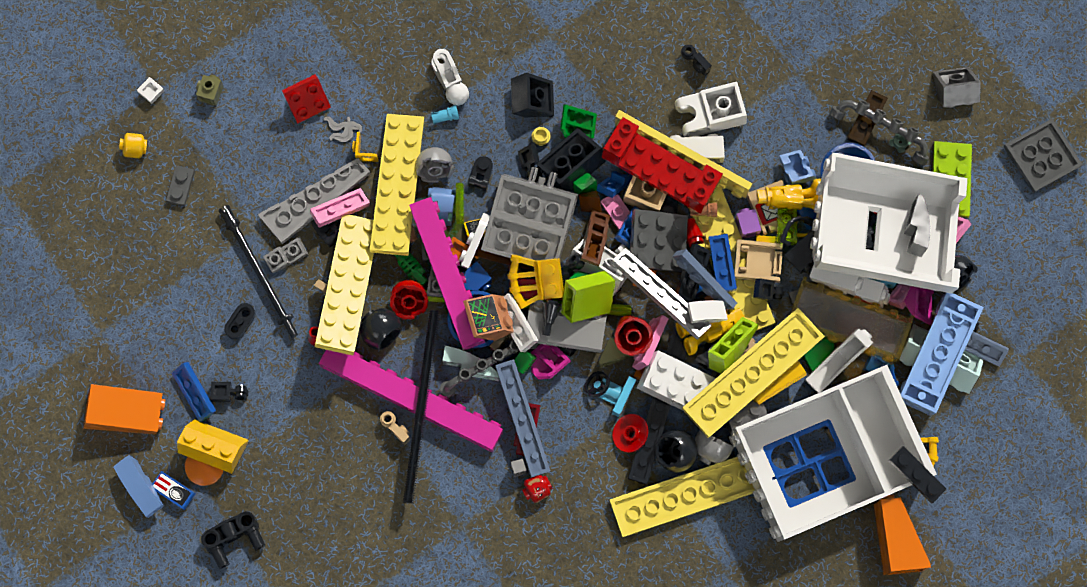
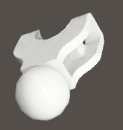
[431,49,469,106]

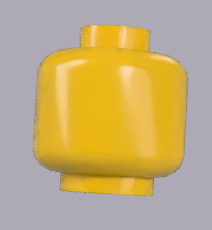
[119,133,147,159]

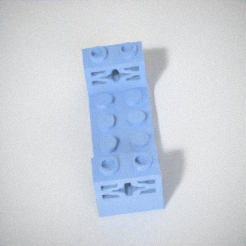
[899,293,984,416]

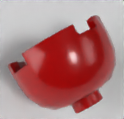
[390,280,428,319]

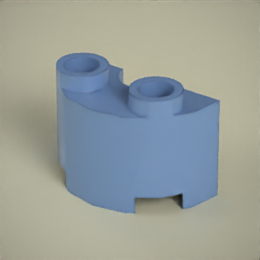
[779,149,816,185]
[428,187,457,226]

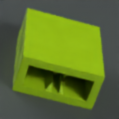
[561,271,615,323]

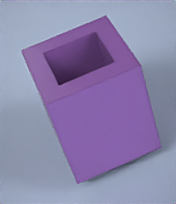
[735,208,761,239]

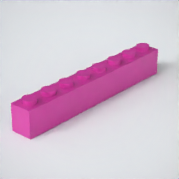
[409,197,485,351]

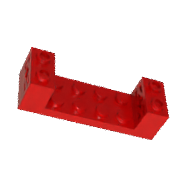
[602,117,723,214]

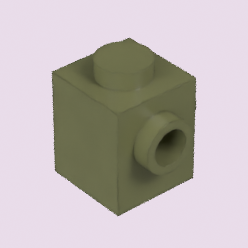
[196,75,224,106]

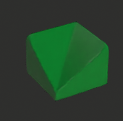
[573,173,597,195]
[514,352,537,374]

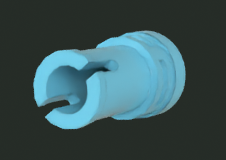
[431,105,460,124]

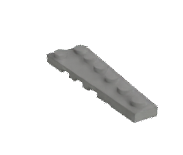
[258,158,371,244]

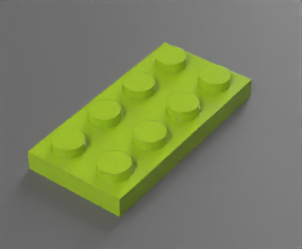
[932,141,972,218]

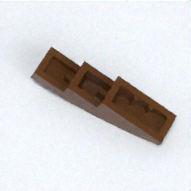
[580,209,610,267]

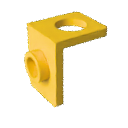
[352,132,378,162]

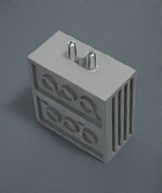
[481,167,578,260]

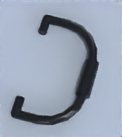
[780,216,814,246]

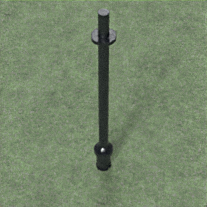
[219,205,298,338]

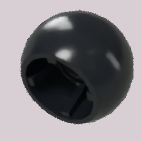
[360,308,402,350]
[655,429,698,473]

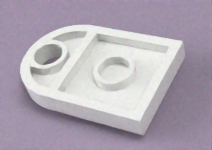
[459,213,490,269]

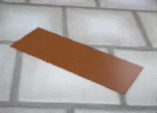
[474,246,530,270]

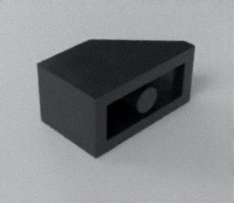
[785,230,815,274]

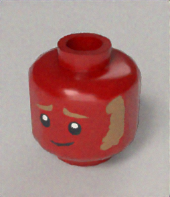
[522,475,553,503]

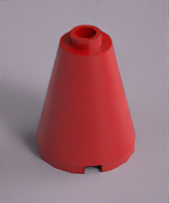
[614,316,653,356]

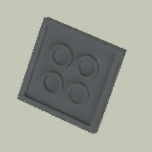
[1003,119,1083,193]
[630,209,688,273]

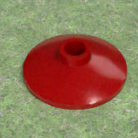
[613,414,648,453]

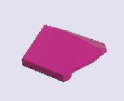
[904,286,934,325]
[531,344,571,380]

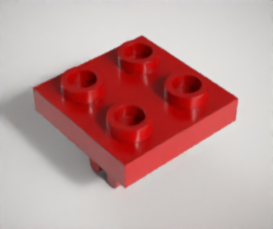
[282,74,331,124]

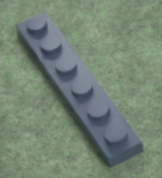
[495,359,550,477]

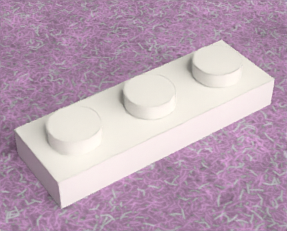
[504,293,538,352]

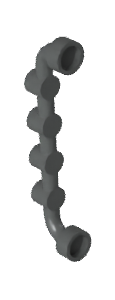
[829,100,929,165]
[440,340,538,398]

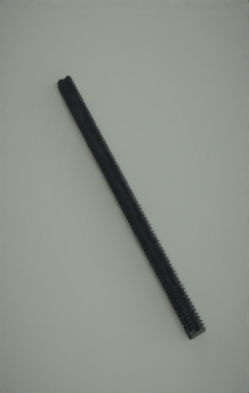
[403,310,440,504]

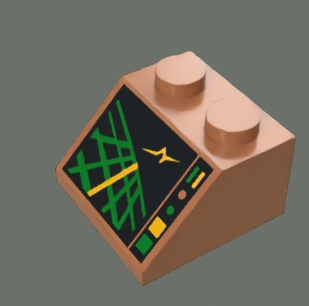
[463,294,514,341]

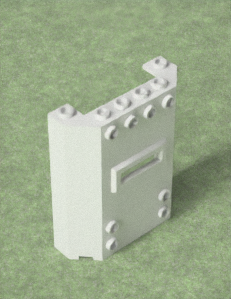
[810,153,967,294]

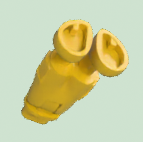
[756,179,821,210]
[676,308,745,356]

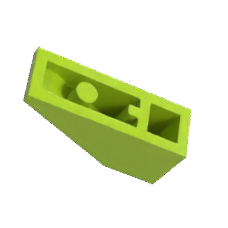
[708,317,758,374]

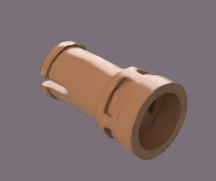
[690,202,717,218]

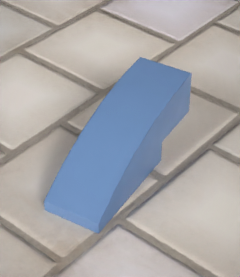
[113,455,163,518]

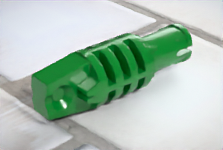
[394,253,429,287]

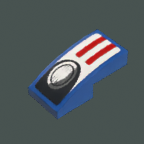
[152,471,196,510]

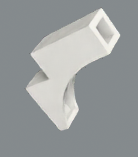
[809,264,890,309]
[805,329,873,393]

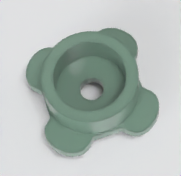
[889,133,912,153]

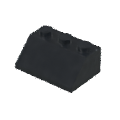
[536,128,607,192]

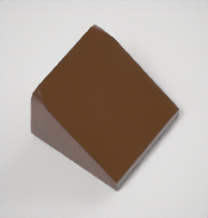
[578,190,602,212]

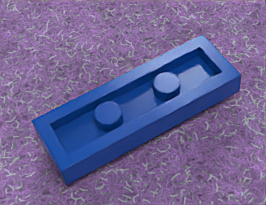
[708,234,737,292]
[172,362,216,422]

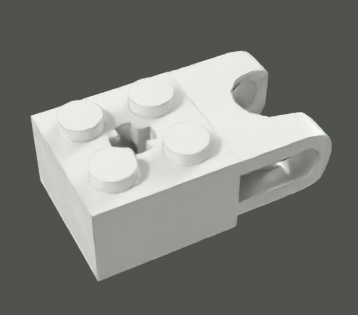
[674,82,747,137]

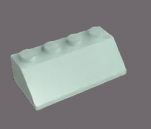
[898,324,983,394]

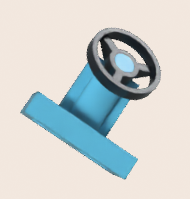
[585,371,636,417]

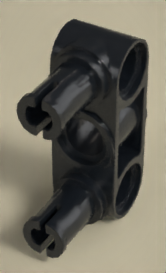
[201,511,266,569]

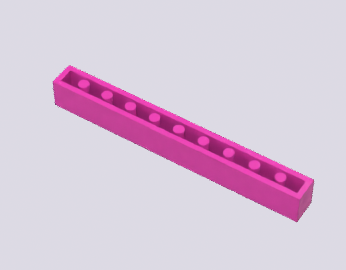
[319,350,503,453]

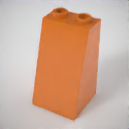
[83,384,165,434]
[874,495,931,575]

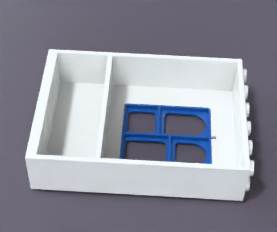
[729,365,937,542]

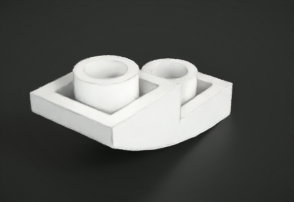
[687,301,728,323]

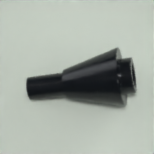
[542,299,562,336]

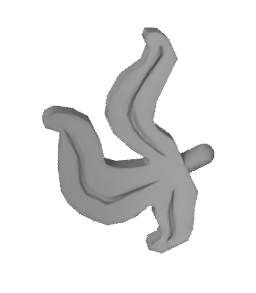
[324,117,362,143]

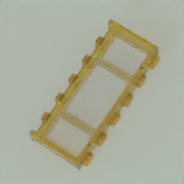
[789,277,914,363]

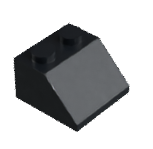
[511,72,554,118]

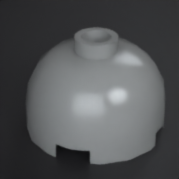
[416,147,454,183]
[695,430,734,465]

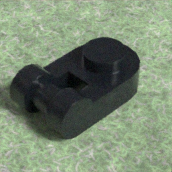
[468,156,493,191]
[312,219,339,248]

